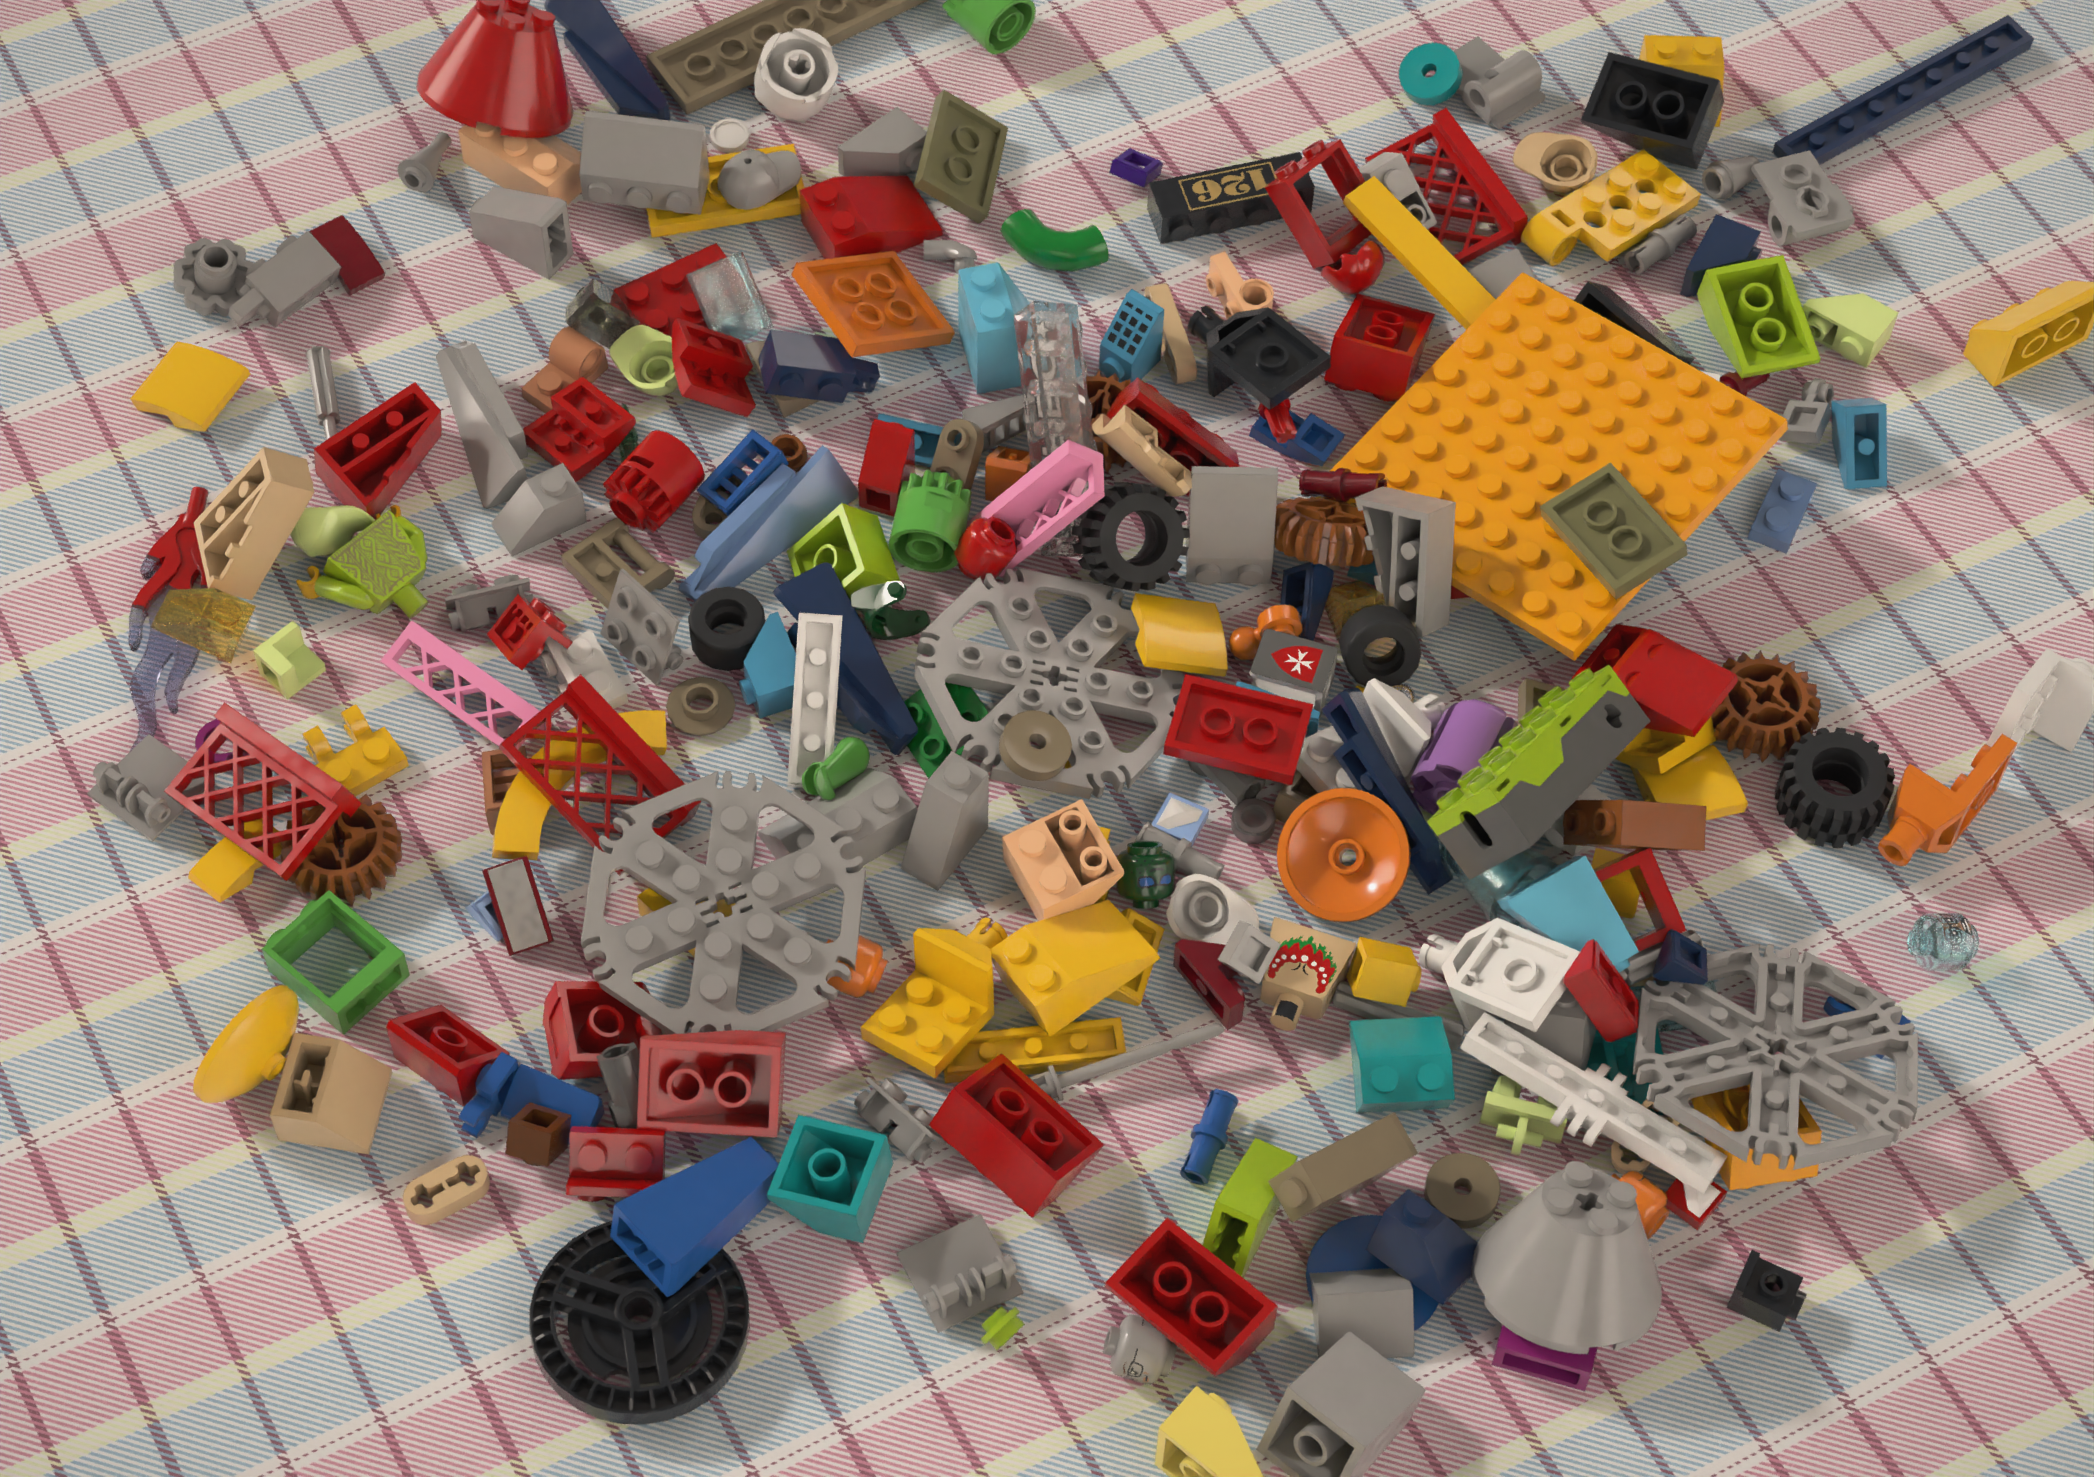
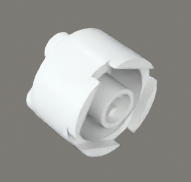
[754,28,838,122]

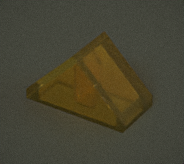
[1325,580,1385,644]

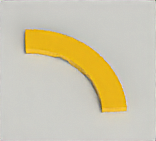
[492,710,667,861]

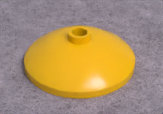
[193,985,299,1103]

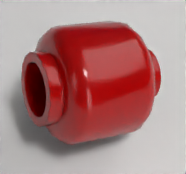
[954,517,1017,580]

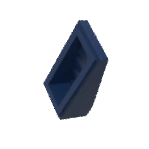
[1280,562,1334,641]

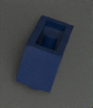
[1680,214,1762,297]

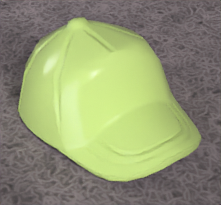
[609,325,678,396]
[290,505,376,557]

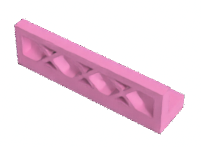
[967,439,1105,578]
[380,621,554,749]

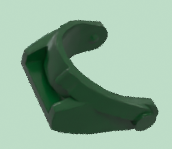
[851,581,931,640]

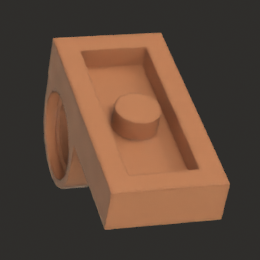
[521,326,608,414]

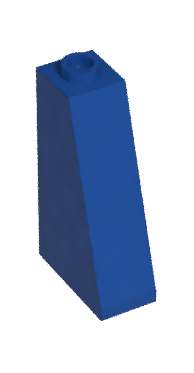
[610,1137,779,1297]

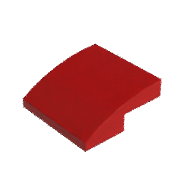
[672,318,756,417]
[523,376,636,482]

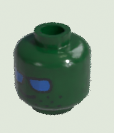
[1117,841,1175,909]

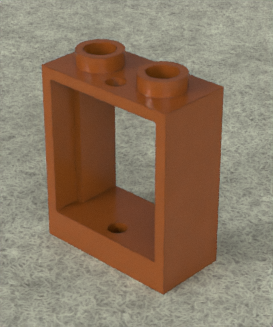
[1563,800,1706,851]

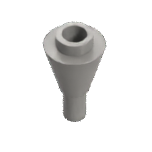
[398,132,452,192]

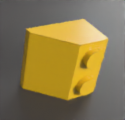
[1639,35,1725,127]

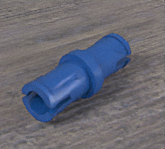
[1180,1089,1239,1185]

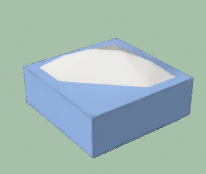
[1152,792,1209,847]

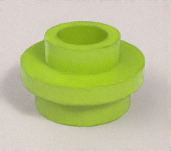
[980,1306,1025,1350]

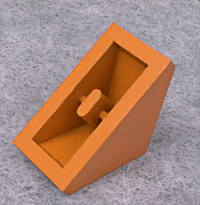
[985,446,1038,501]

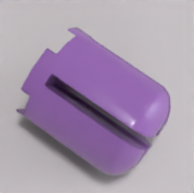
[1410,699,1518,815]

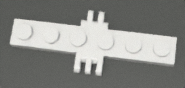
[1460,1012,1727,1194]

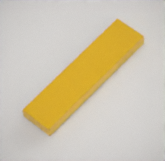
[943,1017,1126,1084]

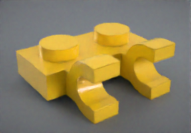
[302,704,409,797]

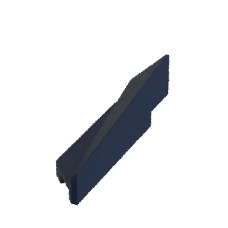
[544,0,670,121]
[773,563,918,755]
[1321,688,1453,895]

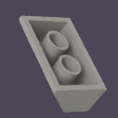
[579,111,710,215]
[758,768,917,866]

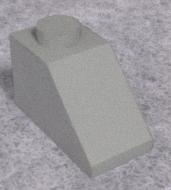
[838,107,927,176]
[492,463,587,557]

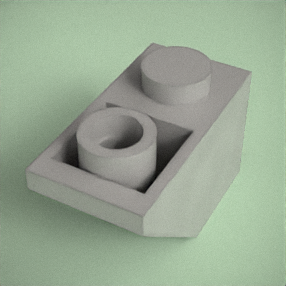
[1358,152,1437,229]

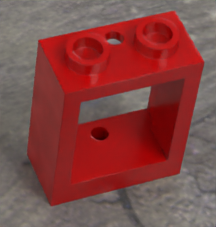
[1264,139,1372,269]
[1593,847,1687,952]

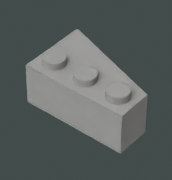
[1355,486,1456,638]

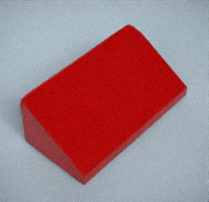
[1564,939,1639,1042]

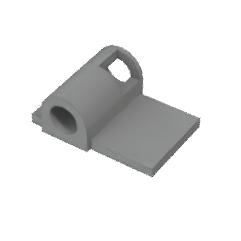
[1434,36,1546,129]
[1751,150,1855,246]

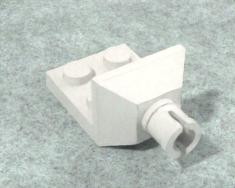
[1987,648,2094,753]
[1297,678,1446,793]
[1419,918,1580,1032]

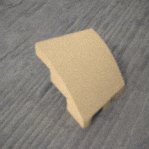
[1092,405,1192,497]

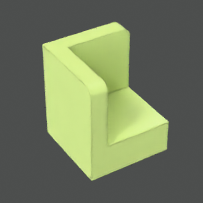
[253,621,326,700]

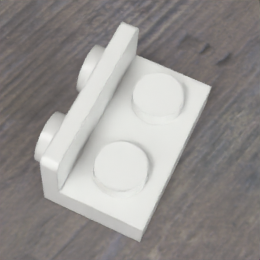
[539,630,628,709]

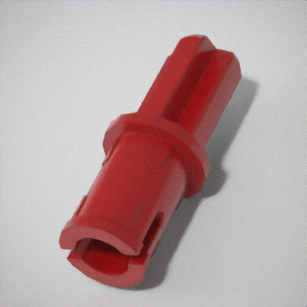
[1258,398,1297,444]

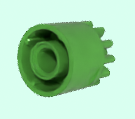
[942,0,1036,54]
[888,470,972,573]

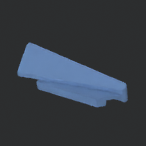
[679,445,858,601]

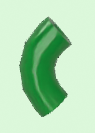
[1001,209,1109,272]

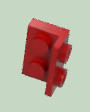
[487,594,573,671]
[566,1126,666,1202]

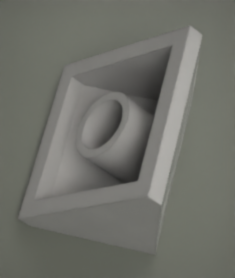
[1309,1268,1415,1359]

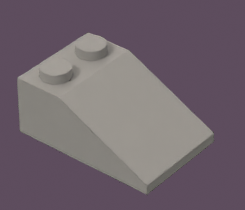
[1186,466,1278,586]

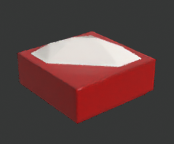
[1665,1178,1727,1231]

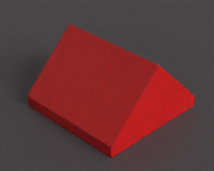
[386,1005,510,1107]

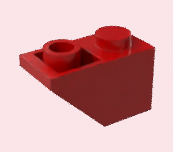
[858,419,915,517]

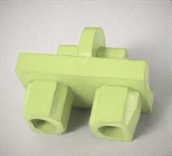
[1479,1075,1567,1156]

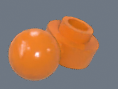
[1229,605,1302,660]

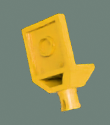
[861,918,1008,1078]

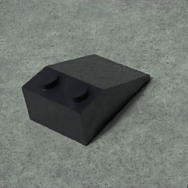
[1581,52,1724,170]

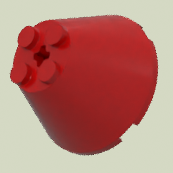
[416,0,573,138]

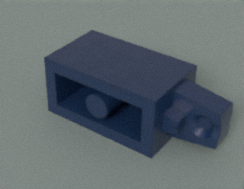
[758,329,880,403]

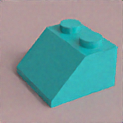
[1349,1016,1455,1113]
[767,1115,893,1243]

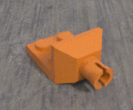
[1878,734,2017,866]

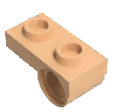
[1206,251,1274,319]

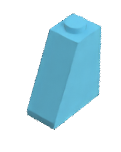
[1497,856,1639,972]

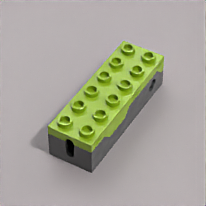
[1427,665,1650,880]

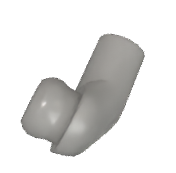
[924,240,977,273]

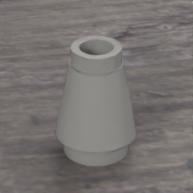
[1702,155,1760,199]

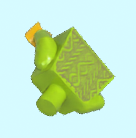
[296,505,429,619]

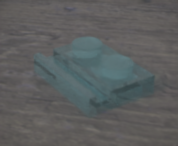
[686,252,774,341]

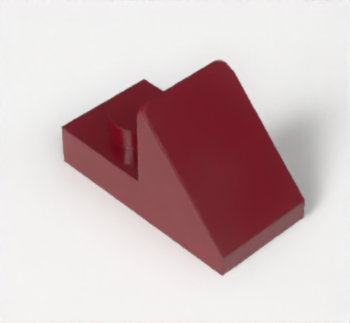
[1173,939,1245,1030]

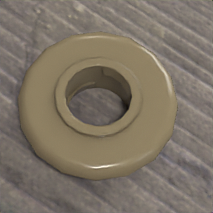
[666,677,736,736]

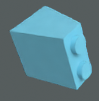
[958,262,1057,394]

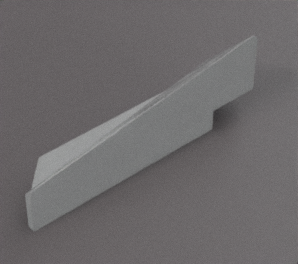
[436,341,528,509]

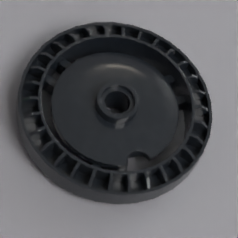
[529,1221,750,1425]

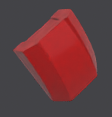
[542,981,662,1080]

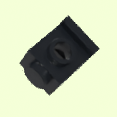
[1727,1250,1807,1332]

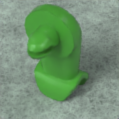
[802,737,870,800]

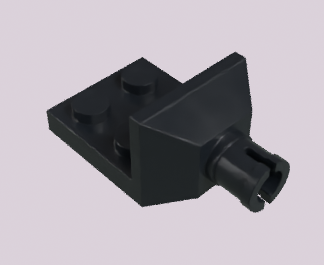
[1188,306,1331,410]

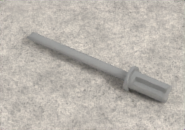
[1029,1023,1225,1101]

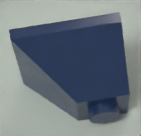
[1366,1189,1478,1305]

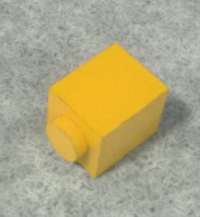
[1346,937,1422,1007]

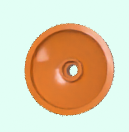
[1277,788,1411,922]

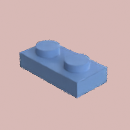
[1747,469,1817,554]

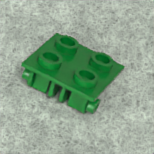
[904,682,989,779]

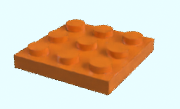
[791,251,955,357]

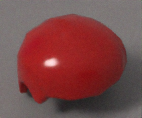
[1321,240,1385,295]

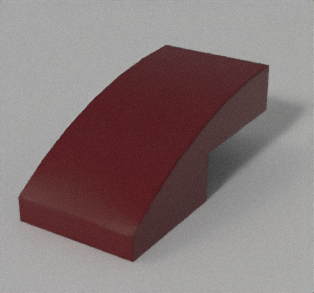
[309,215,385,296]

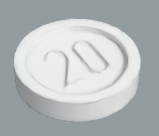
[710,118,750,153]

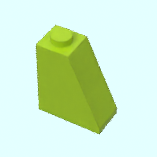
[1202,1137,1298,1278]

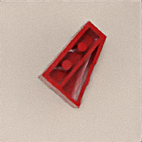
[314,382,442,520]

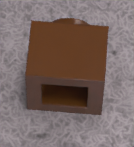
[505,1102,572,1167]

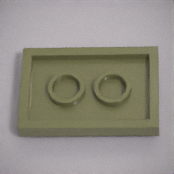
[914,90,1008,224]
[1540,462,1688,599]

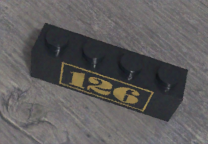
[1147,152,1315,244]

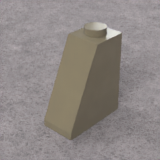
[1268,1112,1418,1223]

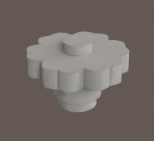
[173,238,254,317]

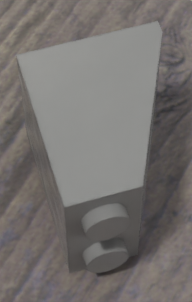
[1256,1331,1426,1477]

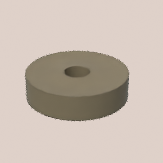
[999,710,1072,781]
[1424,1153,1501,1229]

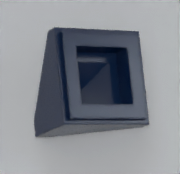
[1653,929,1708,985]

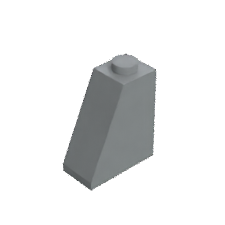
[469,186,574,280]
[901,751,989,891]

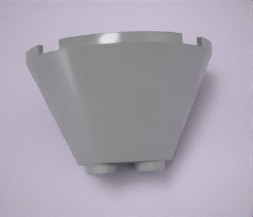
[1471,1161,1662,1354]

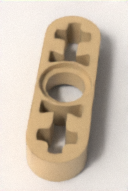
[1145,283,1197,385]

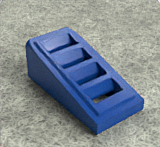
[697,429,789,516]

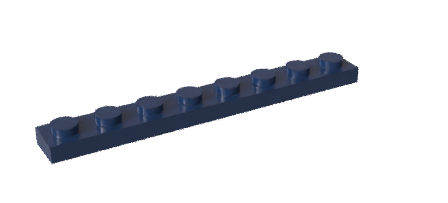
[1772,15,2034,165]

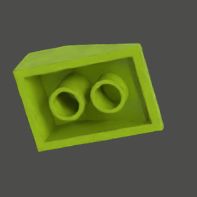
[1697,255,1821,379]

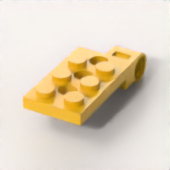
[1521,149,1701,266]

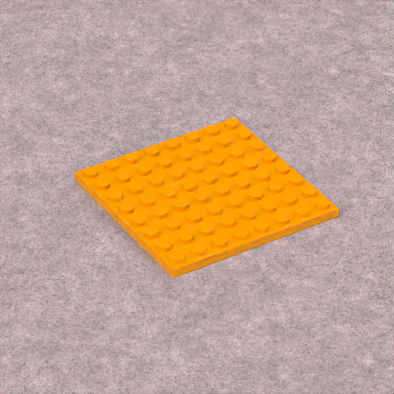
[1314,272,1788,661]

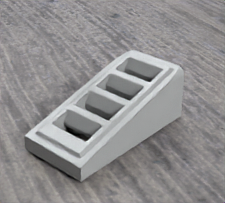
[962,392,1036,453]

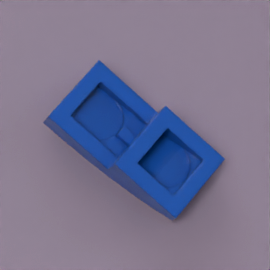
[1249,410,1345,466]

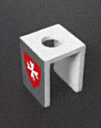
[1250,629,1338,721]

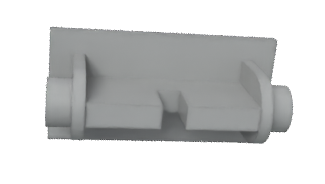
[445,575,534,632]
[854,1076,946,1163]

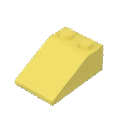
[1154,1386,1263,1477]

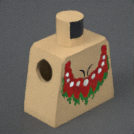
[1260,917,1356,1031]

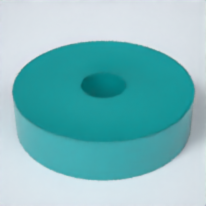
[1399,43,1463,106]

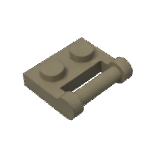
[561,518,675,609]

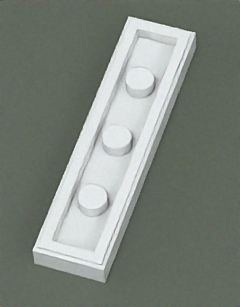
[787,613,842,788]

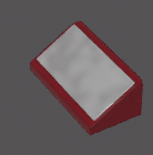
[482,855,554,956]

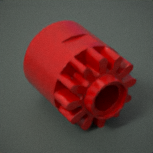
[603,430,705,533]

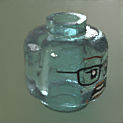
[1907,913,1979,971]

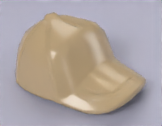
[1513,132,1598,193]

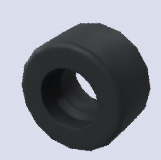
[688,586,766,671]
[1339,605,1422,688]

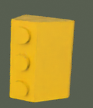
[1963,281,2094,387]

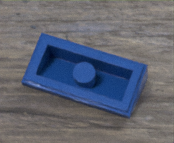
[500,1064,605,1145]

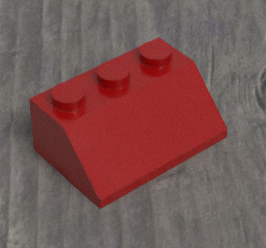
[1106,377,1240,497]
[929,1053,1104,1218]
[1105,1217,1278,1377]

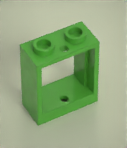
[262,890,410,1035]

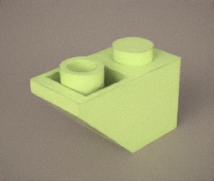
[1803,293,1899,368]

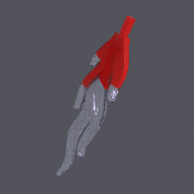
[128,487,216,752]

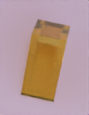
[151,588,256,663]

